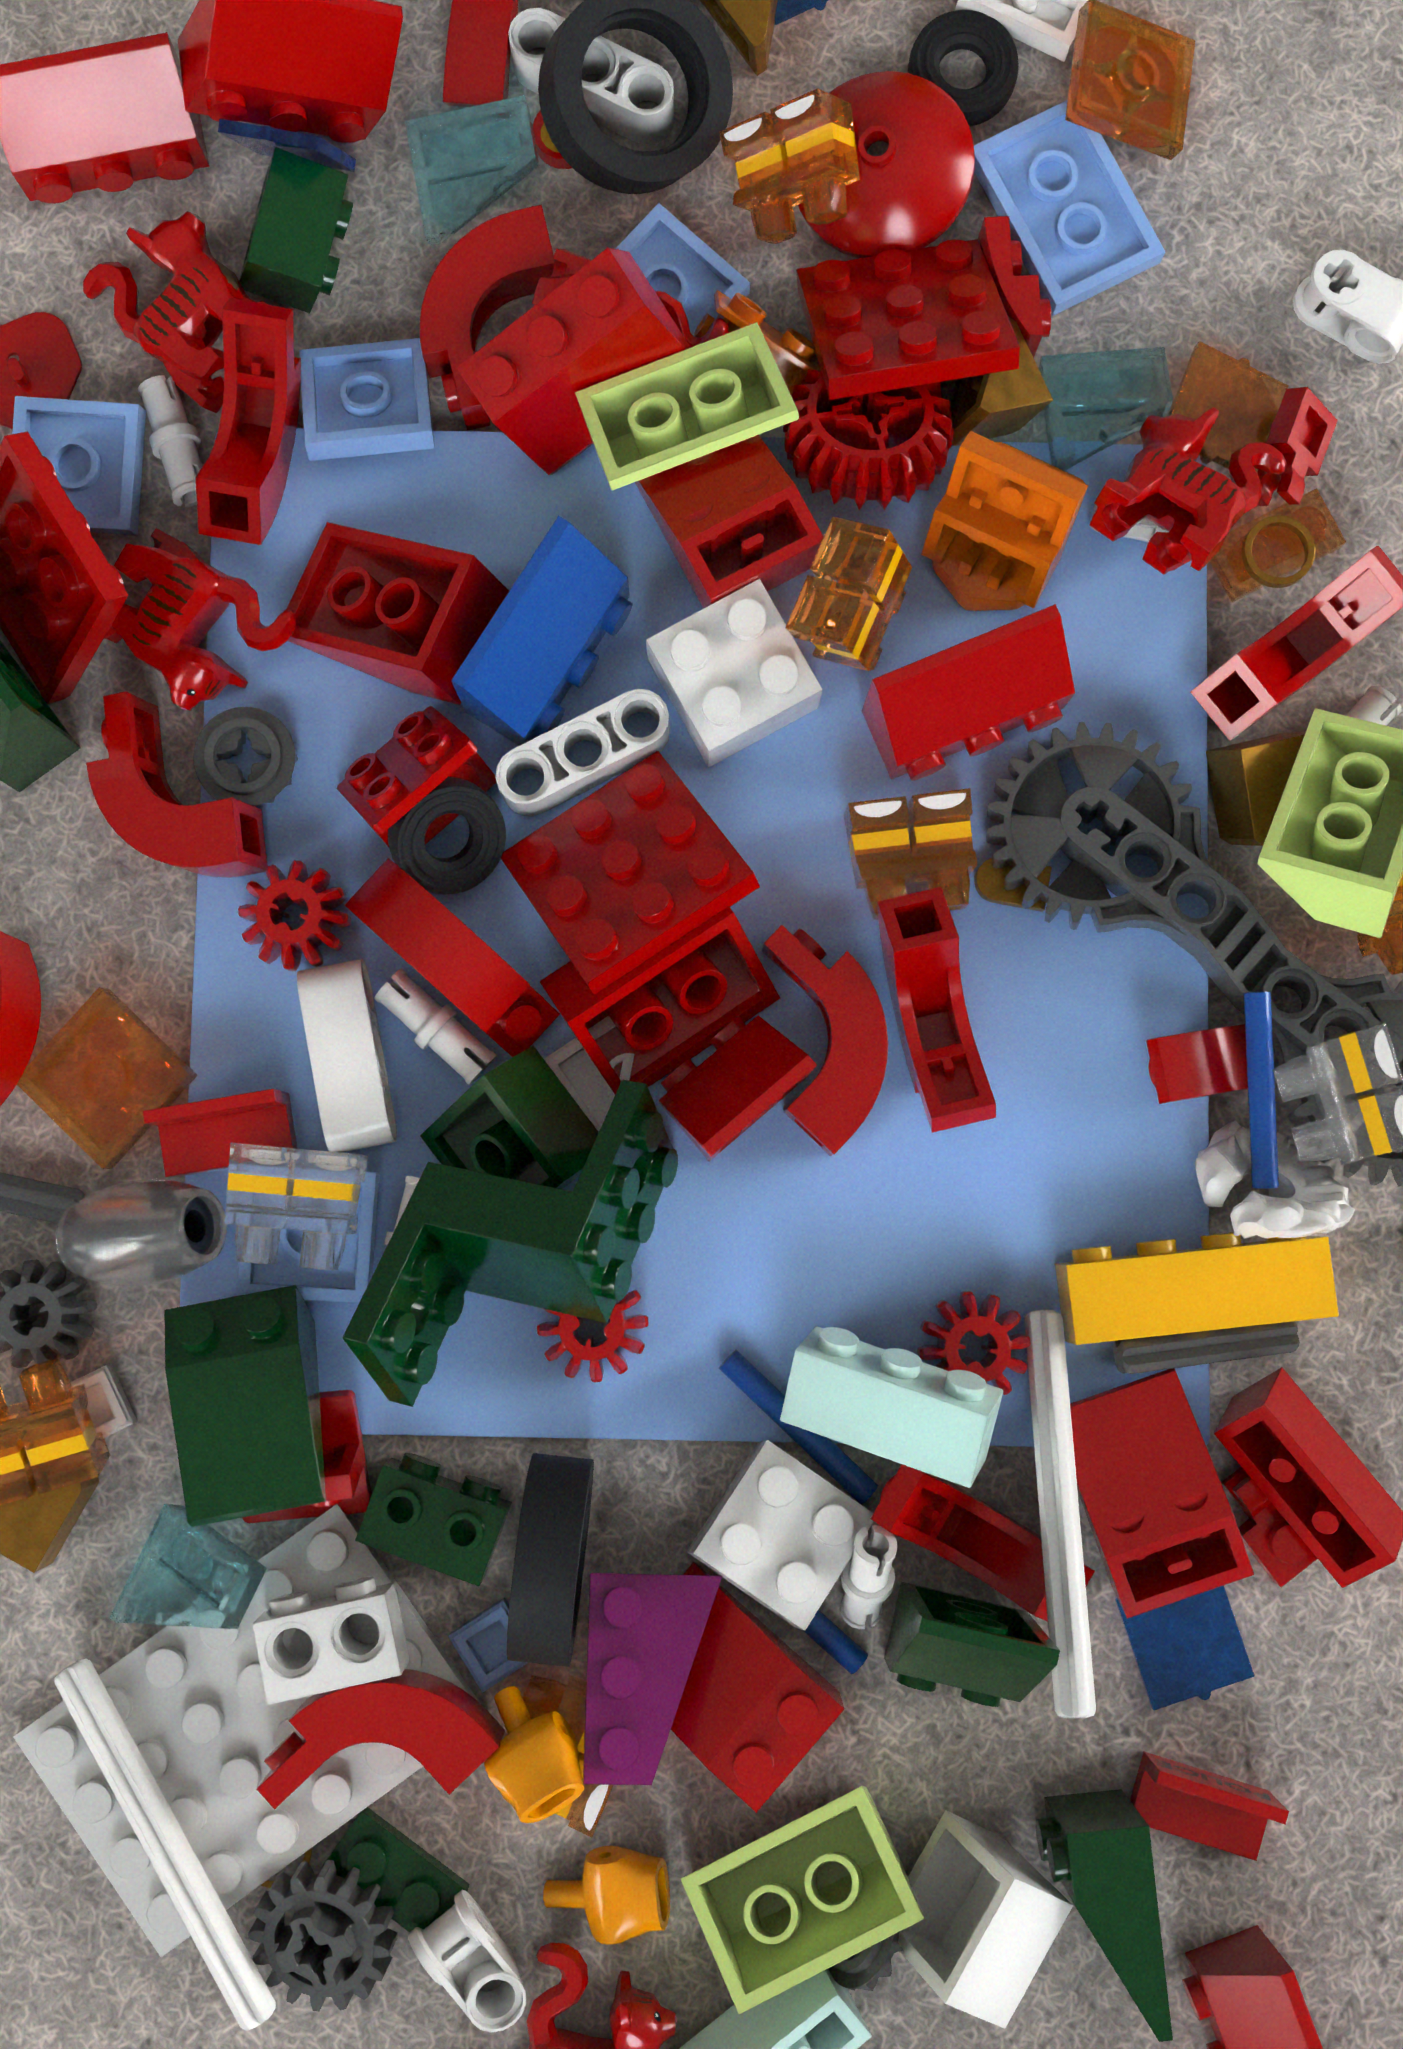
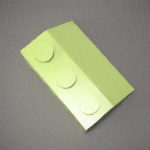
[575,322,799,491]
[1258,708,1403,938]
[681,1786,925,2014]

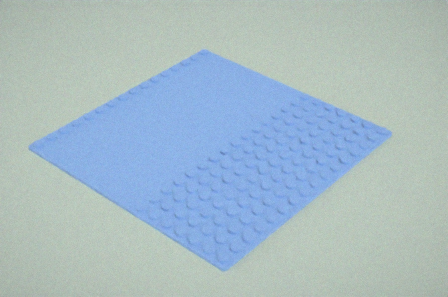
[180,428,1210,1447]

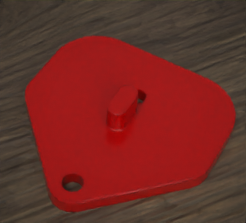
[0,312,82,429]

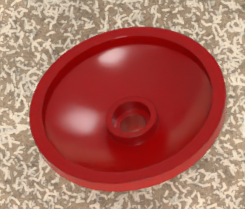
[791,71,975,258]

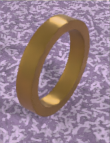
[1242,515,1315,588]

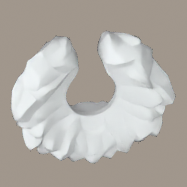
[1195,1120,1355,1239]

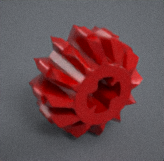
[238,860,351,971]
[537,1290,649,1382]
[917,1291,1031,1395]

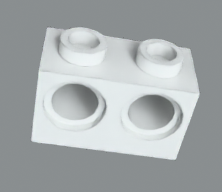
[252,1576,410,1705]

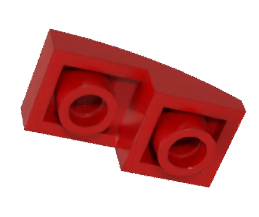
[443,0,518,110]
[978,216,1051,358]
[1146,1024,1248,1104]

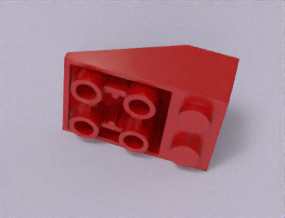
[635,435,825,609]
[1070,1368,1254,1618]

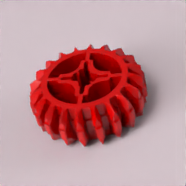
[783,369,954,510]

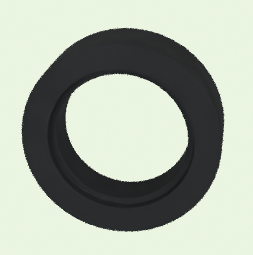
[538,0,733,194]
[507,1453,594,1667]

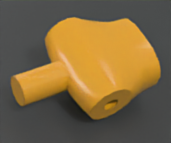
[484,1686,585,1823]
[543,1846,670,1945]

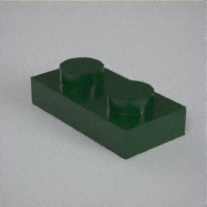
[322,1807,470,1932]

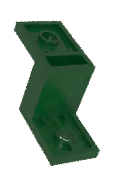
[342,1080,678,1407]

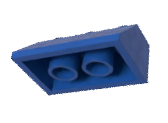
[451,516,633,746]

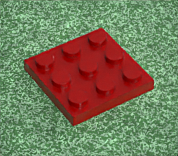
[796,239,1020,400]
[0,431,129,705]
[501,751,760,995]

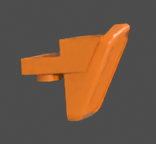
[921,431,1088,611]

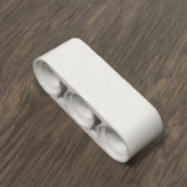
[508,8,675,145]
[495,689,670,816]
[297,959,397,1154]

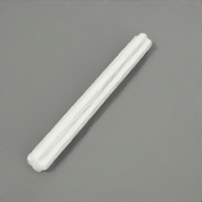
[1024,1309,1096,1719]
[54,1659,276,2031]

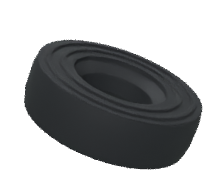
[908,10,1019,126]
[388,777,506,895]

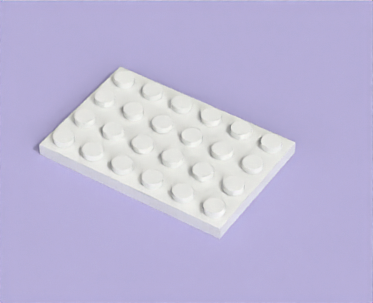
[13,1504,481,1957]

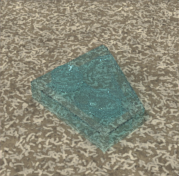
[405,95,539,246]
[1038,347,1173,471]
[109,1504,267,1629]

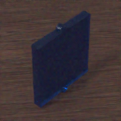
[218,119,356,172]
[1115,1585,1255,1710]

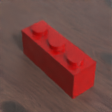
[1213,1367,1403,1588]

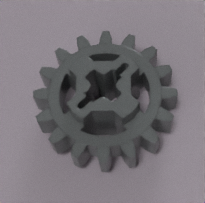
[248,1860,398,2012]

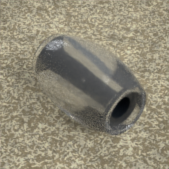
[56,1179,227,1287]

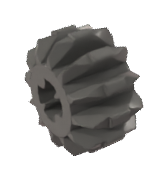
[0,1259,97,1370]

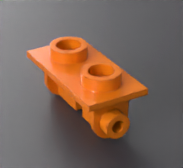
[694,290,821,394]

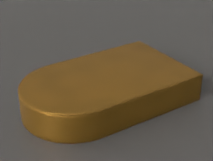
[974,858,1052,912]

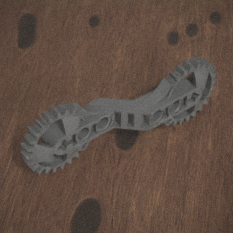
[986,722,1403,1187]

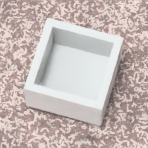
[646,578,823,768]
[686,1440,874,1631]
[898,1810,1073,2029]

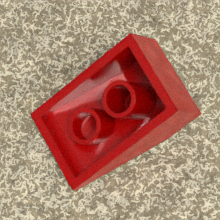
[286,522,509,705]
[658,1015,817,1162]
[671,1561,845,1813]

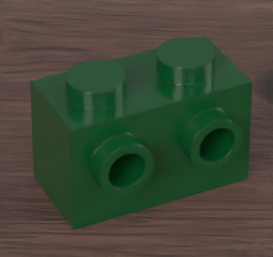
[239,147,353,313]
[355,1453,512,1587]

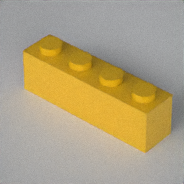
[1055,1232,1339,1345]

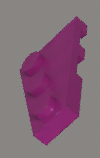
[583,1573,722,1785]

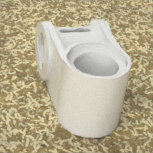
[1293,250,1403,364]
[408,1890,526,2032]

